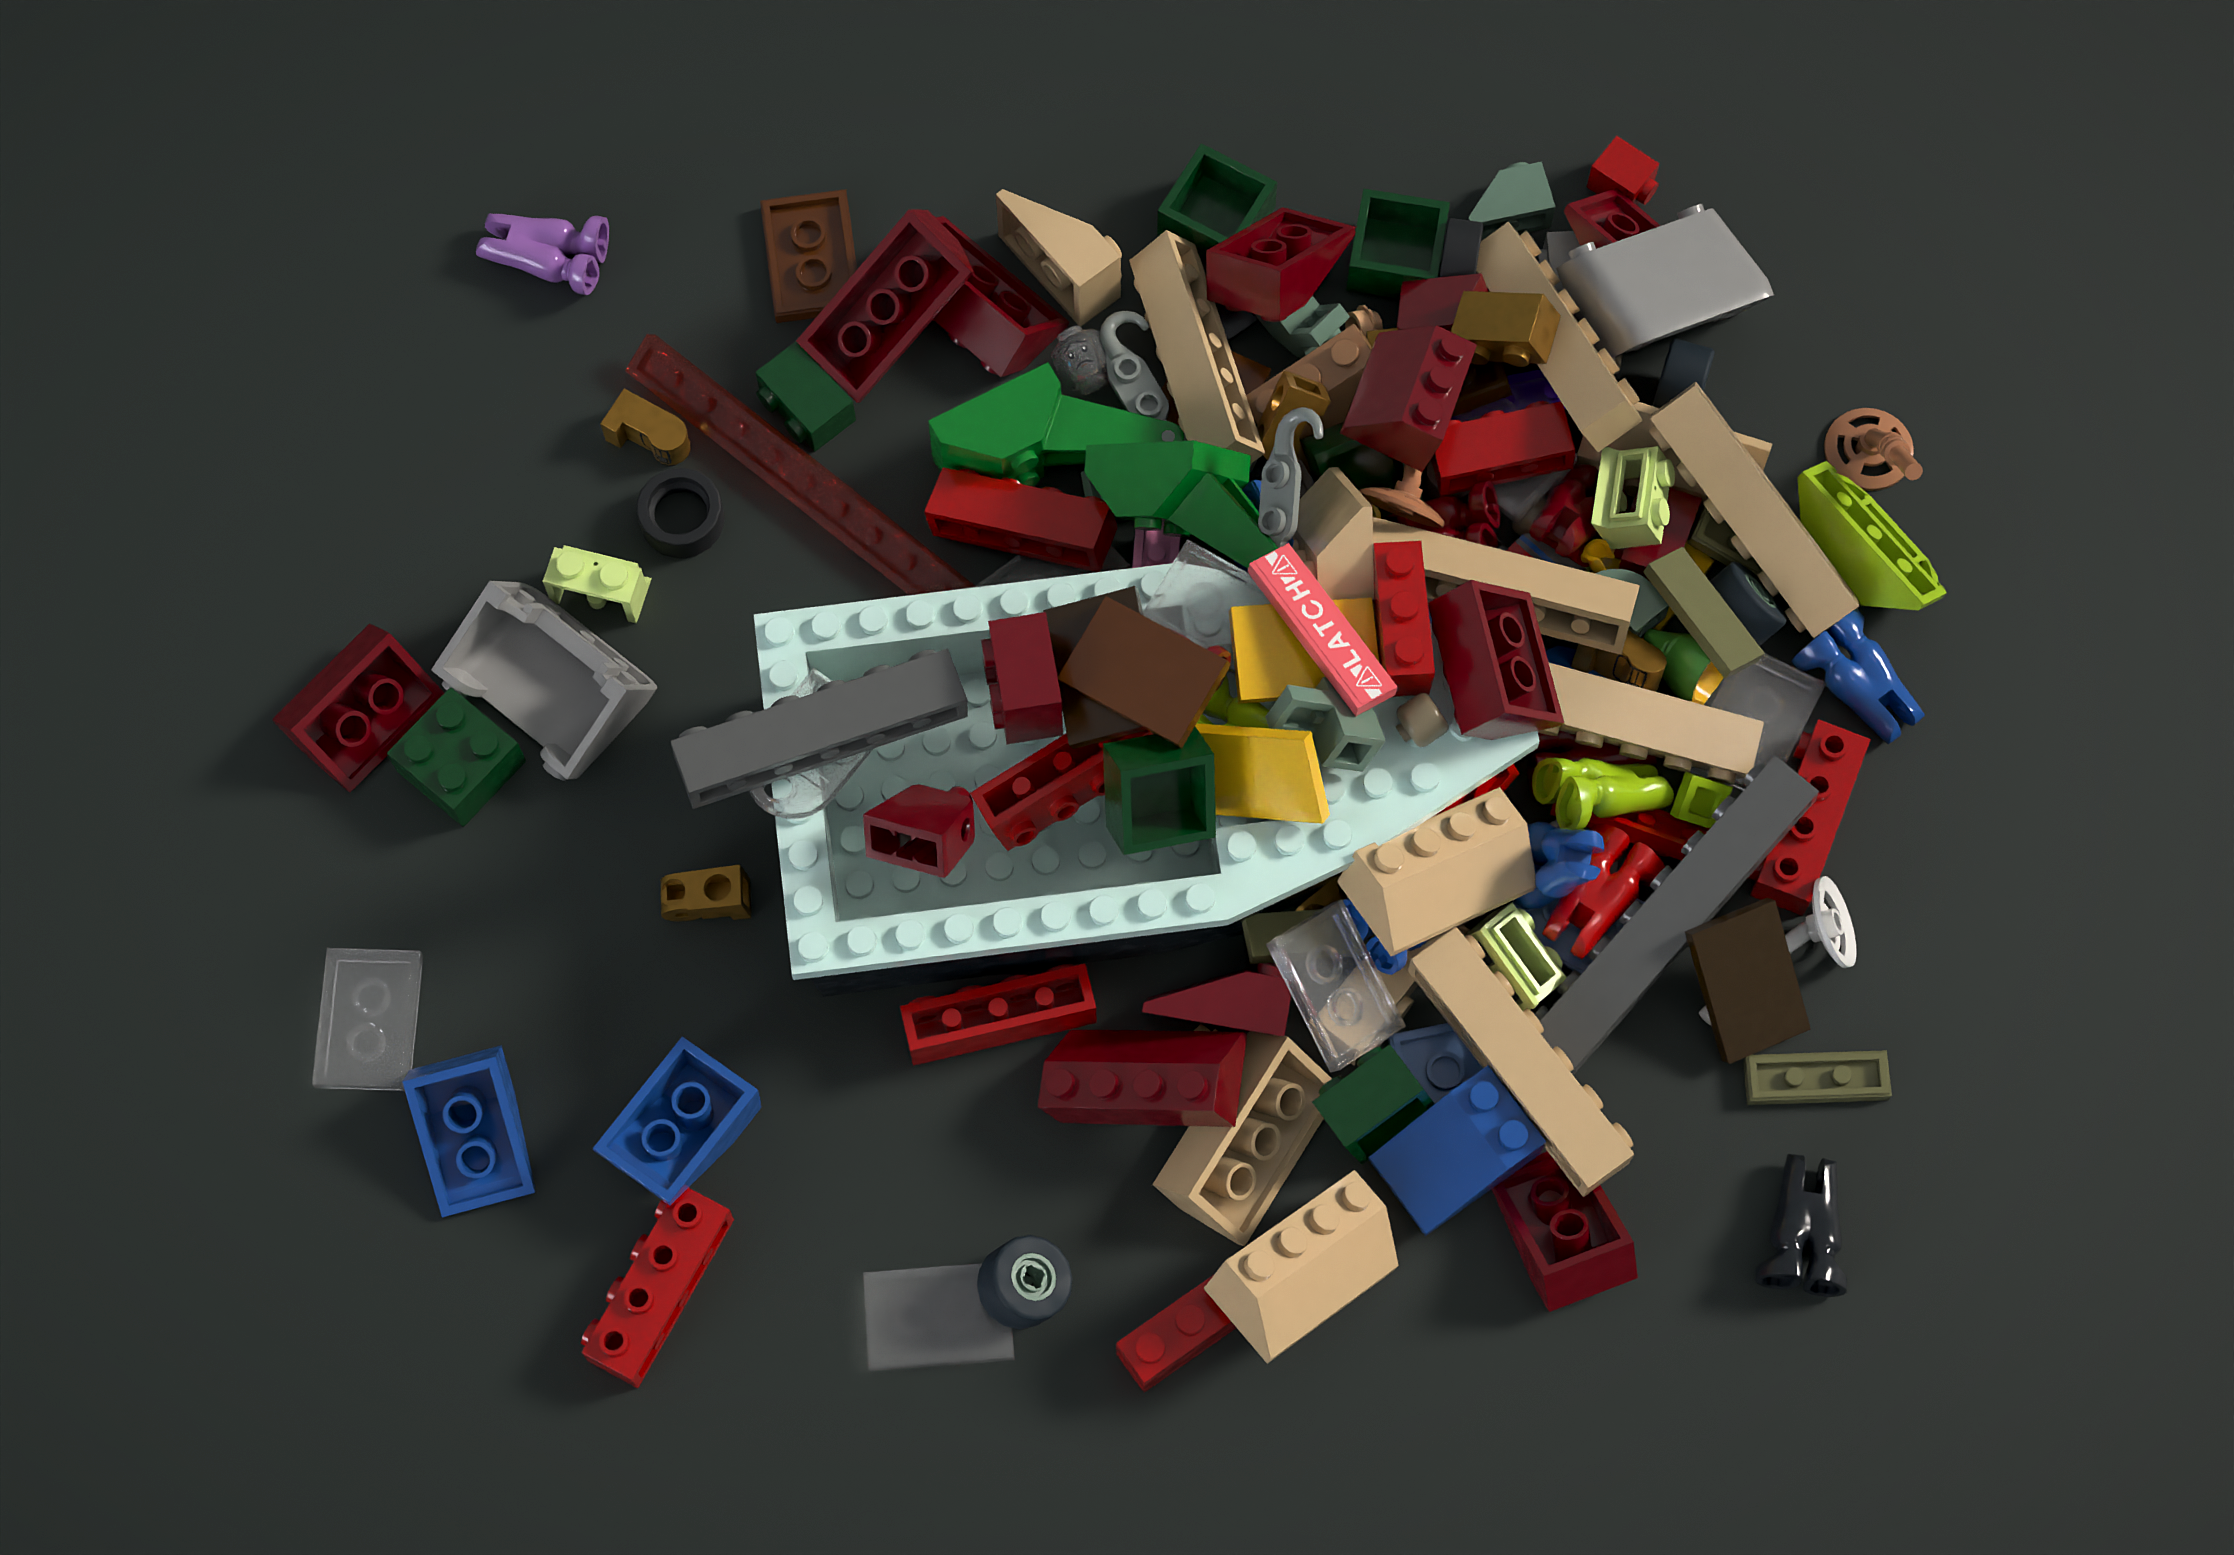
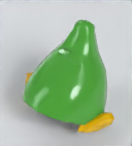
[1643,629,1724,705]

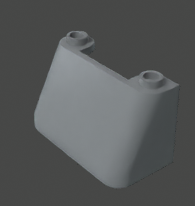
[1556,204,1774,360]
[431,581,658,781]

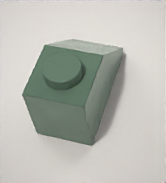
[1468,161,1555,241]

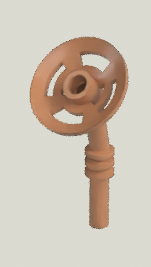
[1824,408,1923,491]
[1359,464,1445,528]

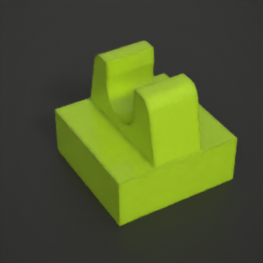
[1670,771,1733,828]

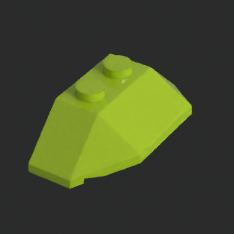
[1797,461,1947,611]

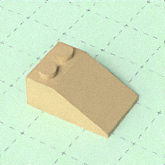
[996,189,1122,327]

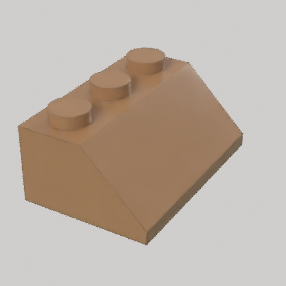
[1246,324,1372,475]

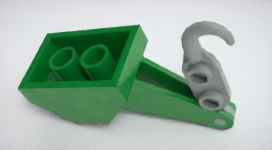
[928,310,1184,487]
[1084,407,1323,569]

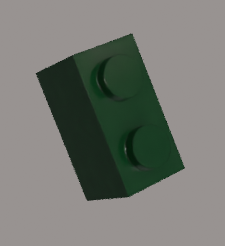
[755,341,856,452]

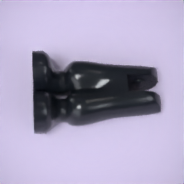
[1755,1154,1847,1297]

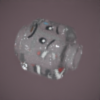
[1051,325,1109,395]

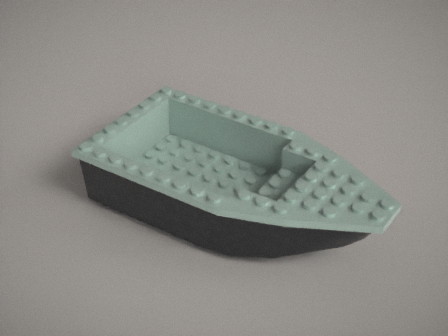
[754,563,1540,997]

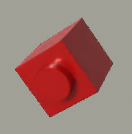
[1587,135,1660,205]

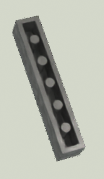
[671,648,968,809]

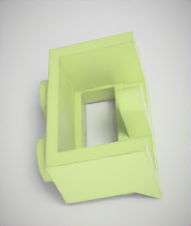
[1591,446,1675,549]
[543,545,652,624]
[1463,902,1567,1011]

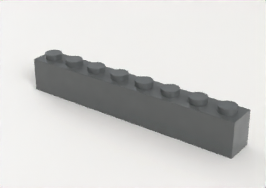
[1534,755,1819,1076]

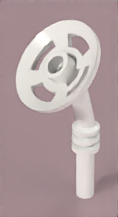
[1699,876,1856,1025]

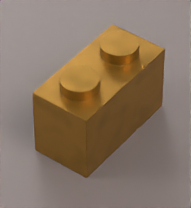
[1451,291,1561,367]

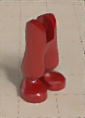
[1542,824,1666,960]

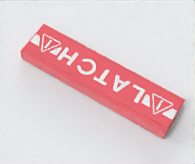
[1247,543,1398,717]

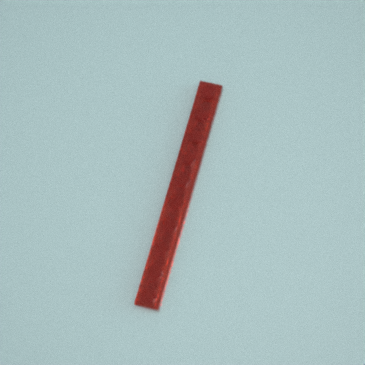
[625,334,977,595]

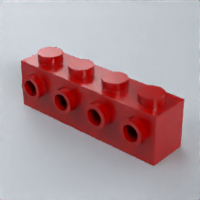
[924,467,1118,572]
[1748,719,1871,916]
[970,730,1154,851]
[900,963,1097,1066]
[581,1188,734,1388]

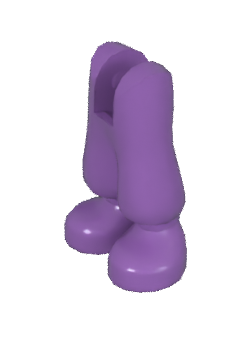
[476,213,609,295]

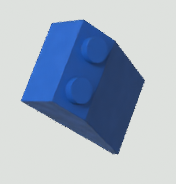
[593,1037,762,1205]
[402,1045,536,1217]
[1368,1065,1546,1236]

